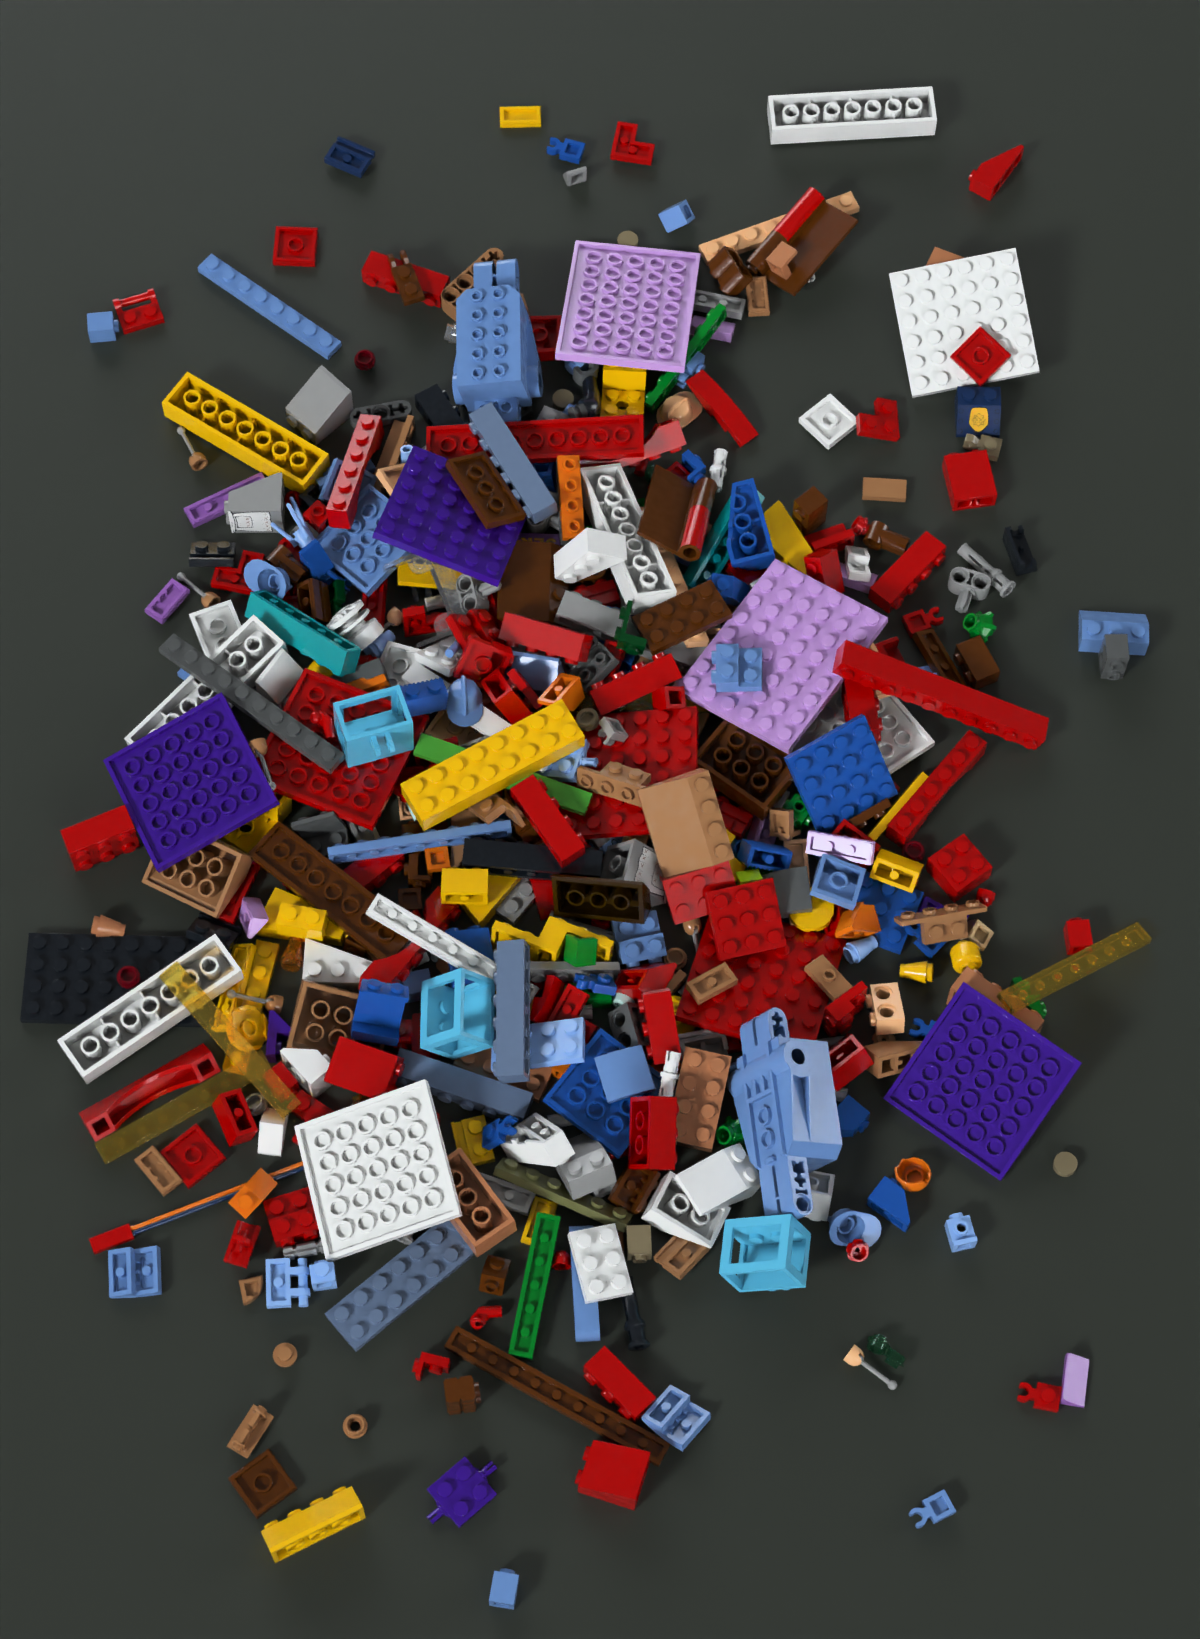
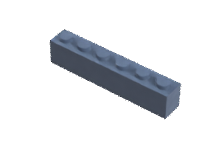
[468,402,558,524]
[493,939,530,1084]
[395,1048,533,1126]

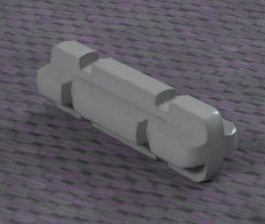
[283,1239,324,1260]

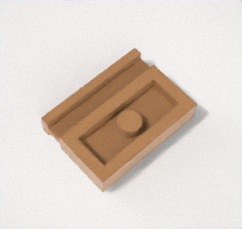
[653,1236,711,1281]

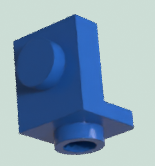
[681,449,706,484]

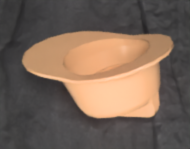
[656,391,703,429]

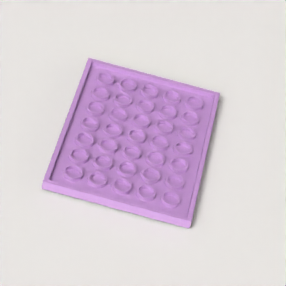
[555,240,701,373]
[677,559,888,754]

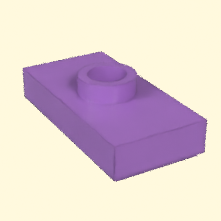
[144,578,190,625]

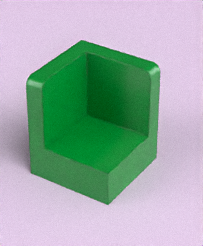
[563,934,598,967]

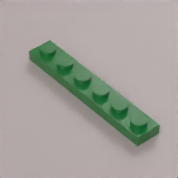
[645,303,727,414]
[508,1212,561,1360]

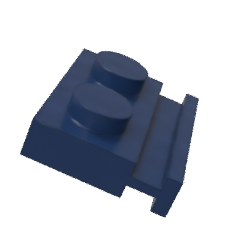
[324,136,375,178]

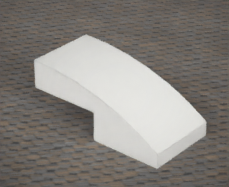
[845,545,872,582]

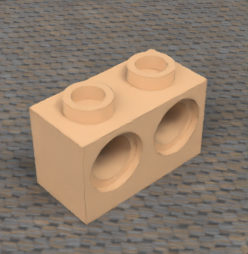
[865,982,905,1036]

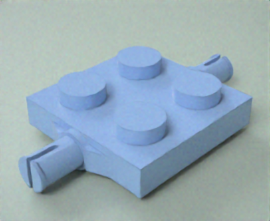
[535,739,598,783]

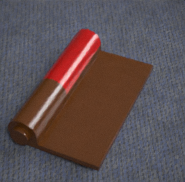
[745,187,858,297]
[637,464,717,561]

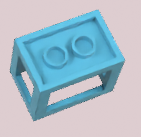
[333,685,414,768]
[420,968,496,1060]
[719,1214,811,1292]

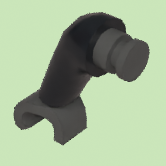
[568,363,601,418]

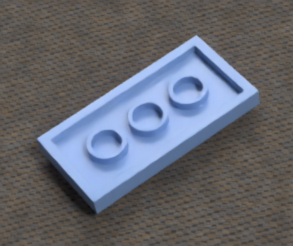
[491,1017,585,1072]

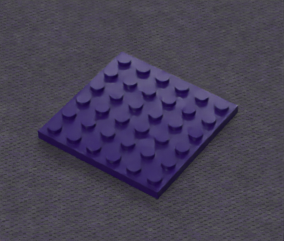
[372,446,526,587]
[103,692,280,873]
[883,982,1082,1181]

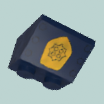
[954,386,1001,438]

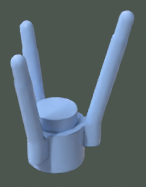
[270,496,315,549]

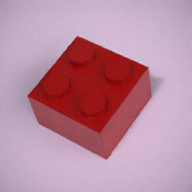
[925,833,993,903]

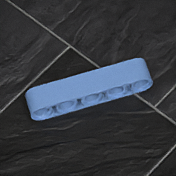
[569,1225,600,1342]

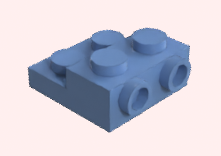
[711,644,762,692]
[809,853,866,911]
[610,910,667,968]

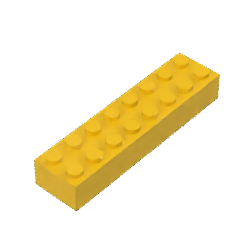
[162,372,330,494]
[400,699,585,831]

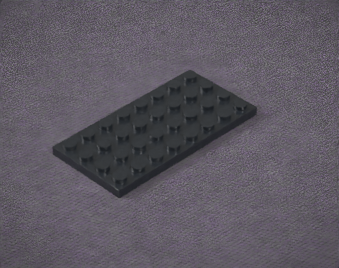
[20,933,211,1028]

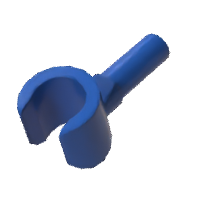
[326,569,353,593]

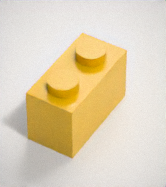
[869,848,924,893]
[441,867,489,905]
[276,902,328,942]

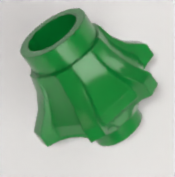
[963,611,997,643]
[715,1116,745,1150]

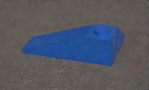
[726,478,775,571]

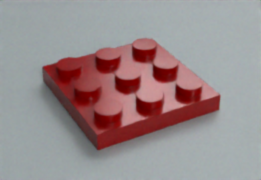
[704,877,787,961]

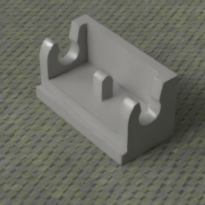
[678,1029,729,1062]

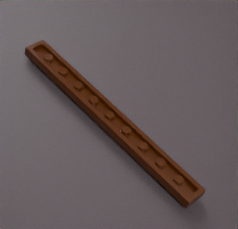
[444,1325,671,1467]

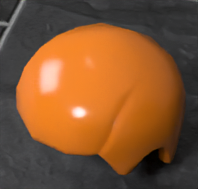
[894,1157,932,1192]

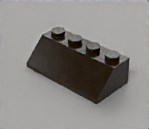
[552,874,651,924]

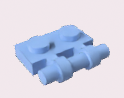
[265,1258,311,1309]

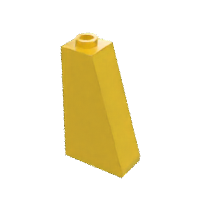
[763,500,813,575]
[460,875,522,928]
[257,887,349,946]

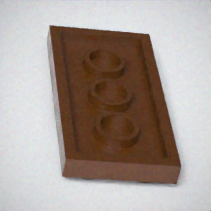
[445,451,526,529]
[631,580,732,656]

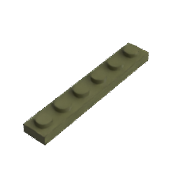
[493,1157,634,1233]

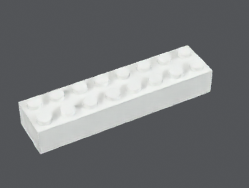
[767,86,937,145]
[580,463,677,615]
[124,614,289,745]
[57,934,244,1084]

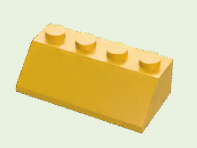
[261,1486,366,1563]

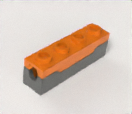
[554,455,585,547]
[330,658,391,693]

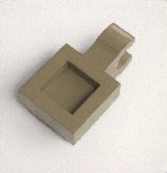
[963,433,1003,462]

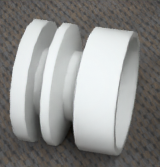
[326,600,385,651]

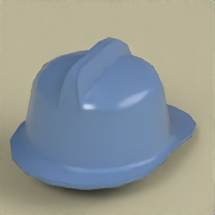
[244,559,293,599]
[446,675,483,727]
[827,1208,882,1249]

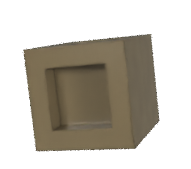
[626,1225,652,1263]

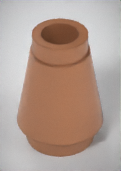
[91,915,126,937]

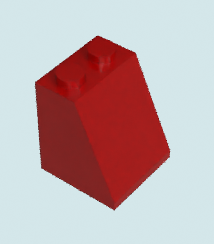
[324,1036,405,1098]
[575,1440,651,1511]

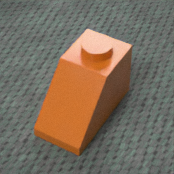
[537,673,585,711]
[835,902,881,939]
[228,1167,278,1219]

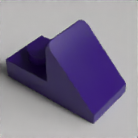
[266,1010,290,1063]

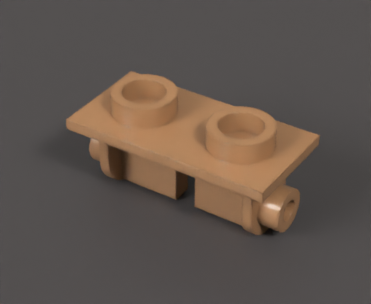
[227,1404,274,1459]

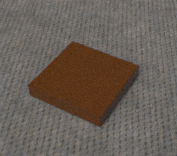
[228,1448,298,1519]

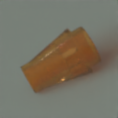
[280,937,303,972]

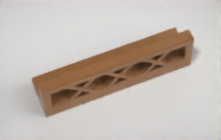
[374,415,415,499]

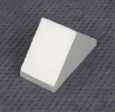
[258,1108,289,1157]

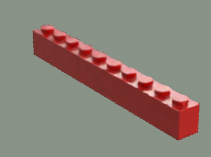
[832,640,1049,750]

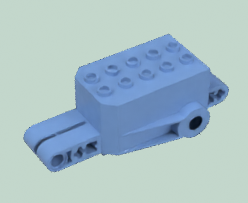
[452,258,543,422]
[727,1007,843,1220]

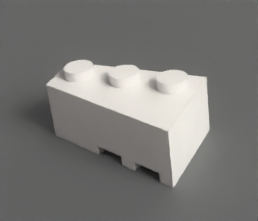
[553,527,627,583]
[302,938,373,993]
[501,1112,575,1167]

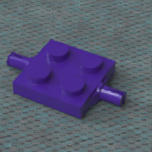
[426,1456,497,1528]

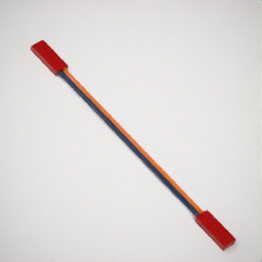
[89,1161,304,1254]

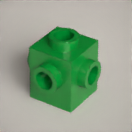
[782,794,812,832]

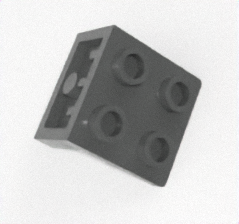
[291,811,351,859]

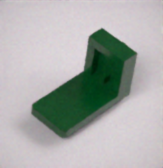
[614,600,647,655]

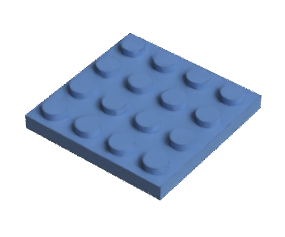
[316,484,411,597]

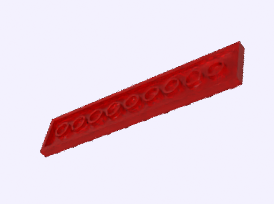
[426,414,645,463]

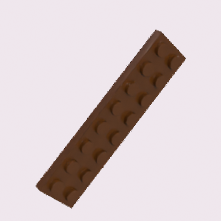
[248,821,411,959]

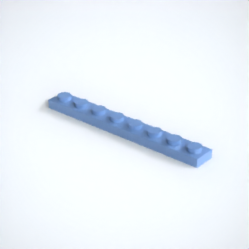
[198,253,342,360]
[327,819,512,864]

